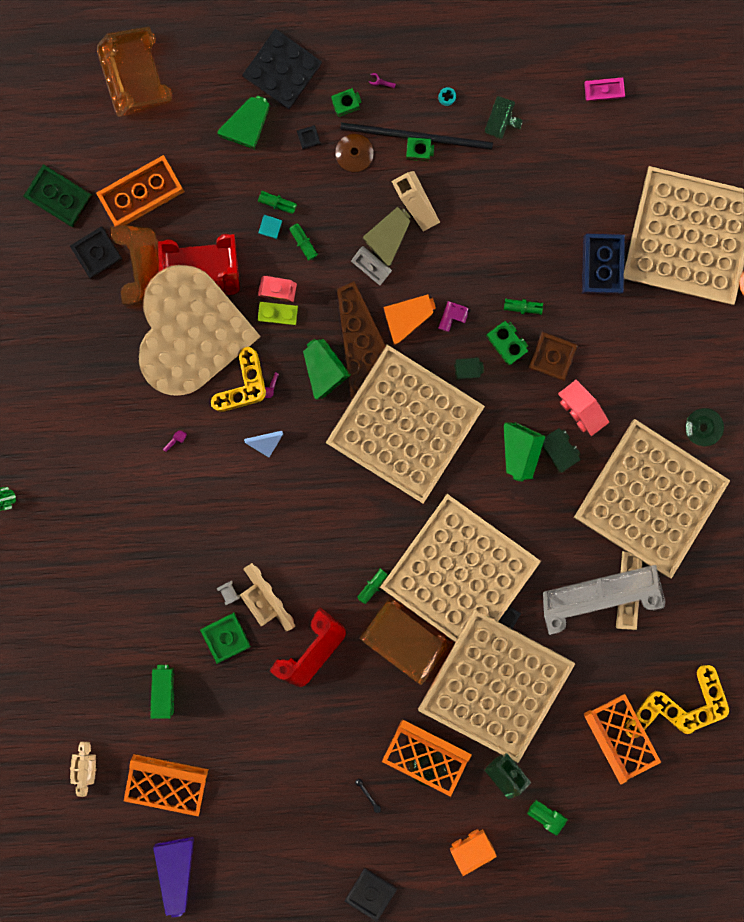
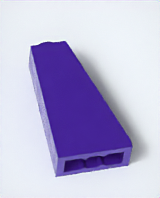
[153,837,194,917]

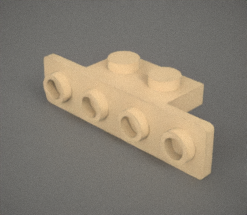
[240,563,295,631]

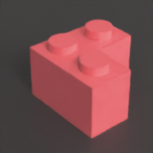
[558,380,609,436]

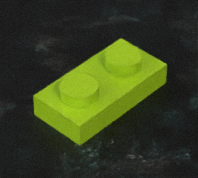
[258,302,298,325]

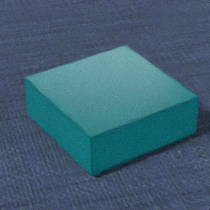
[258,215,282,239]

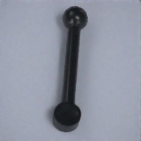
[355,779,381,813]

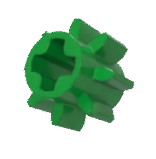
[0,487,16,511]

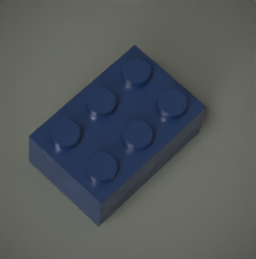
[582,234,625,295]

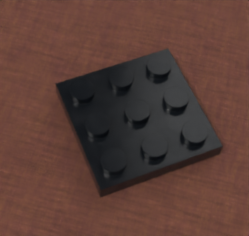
[242,29,322,110]

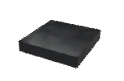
[70,226,123,279]
[344,868,397,921]

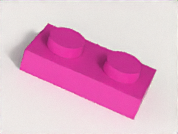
[584,77,625,102]

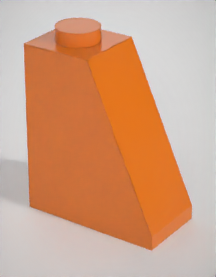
[384,295,436,345]

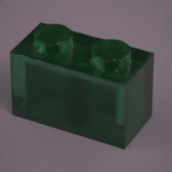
[454,358,484,381]
[542,428,581,473]
[484,753,531,799]

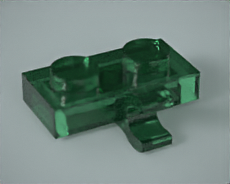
[484,96,523,139]

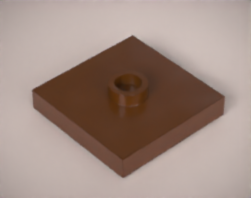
[528,332,578,381]

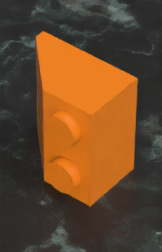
[450,829,497,876]

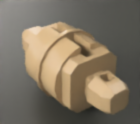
[70,741,97,797]

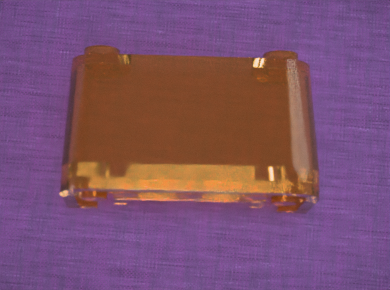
[97,26,172,117]
[111,225,159,308]
[360,599,449,685]

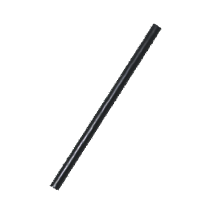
[340,122,493,150]

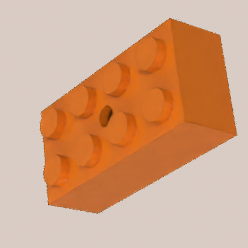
[96,155,184,229]

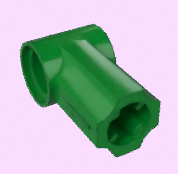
[527,800,568,836]

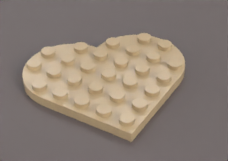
[139,265,261,395]

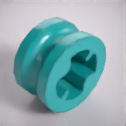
[438,87,456,106]

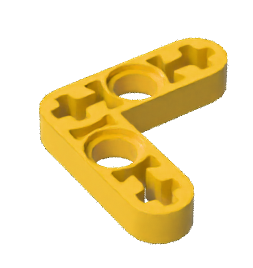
[211,347,266,412]
[676,665,729,732]
[624,691,695,738]

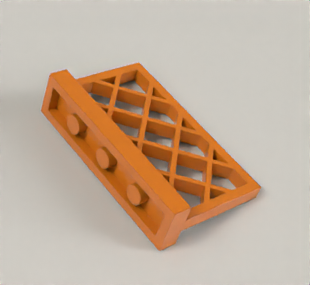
[584,694,661,785]
[382,720,472,797]
[124,754,208,816]

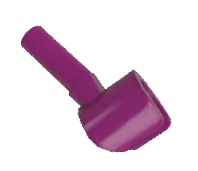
[369,73,396,88]
[265,372,279,398]
[163,430,187,452]

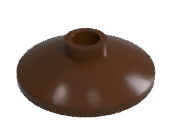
[335,134,374,172]

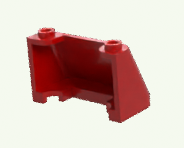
[158,234,240,295]
[270,607,346,687]

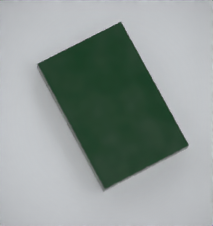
[23,164,93,228]

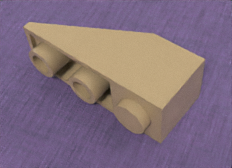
[392,171,440,231]

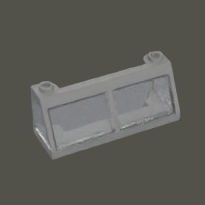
[543,565,665,635]

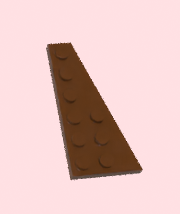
[337,281,386,401]

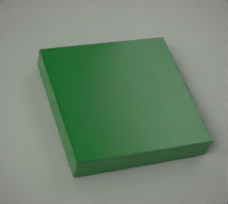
[200,612,251,664]

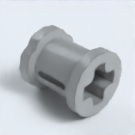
[217,580,240,605]

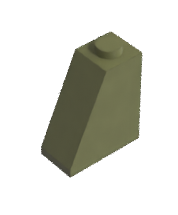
[363,207,410,267]

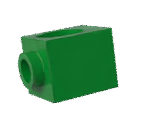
[331,88,362,117]
[406,137,434,162]

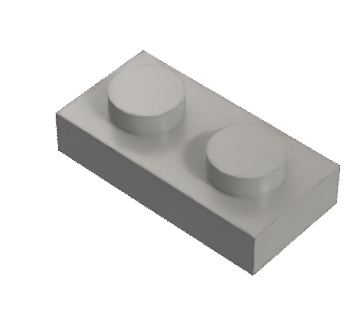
[351,246,392,285]

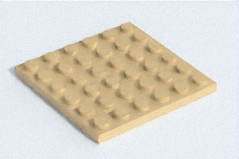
[624,166,744,305]
[326,345,485,503]
[574,419,730,579]
[380,494,541,642]
[418,610,575,763]

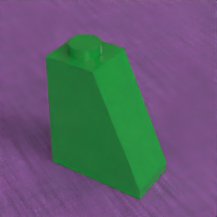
[217,96,270,150]
[303,339,351,400]
[504,422,545,482]
[151,664,174,719]

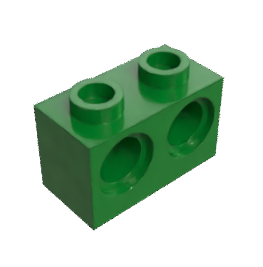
[486,321,528,366]

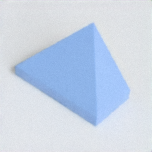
[244,431,283,457]

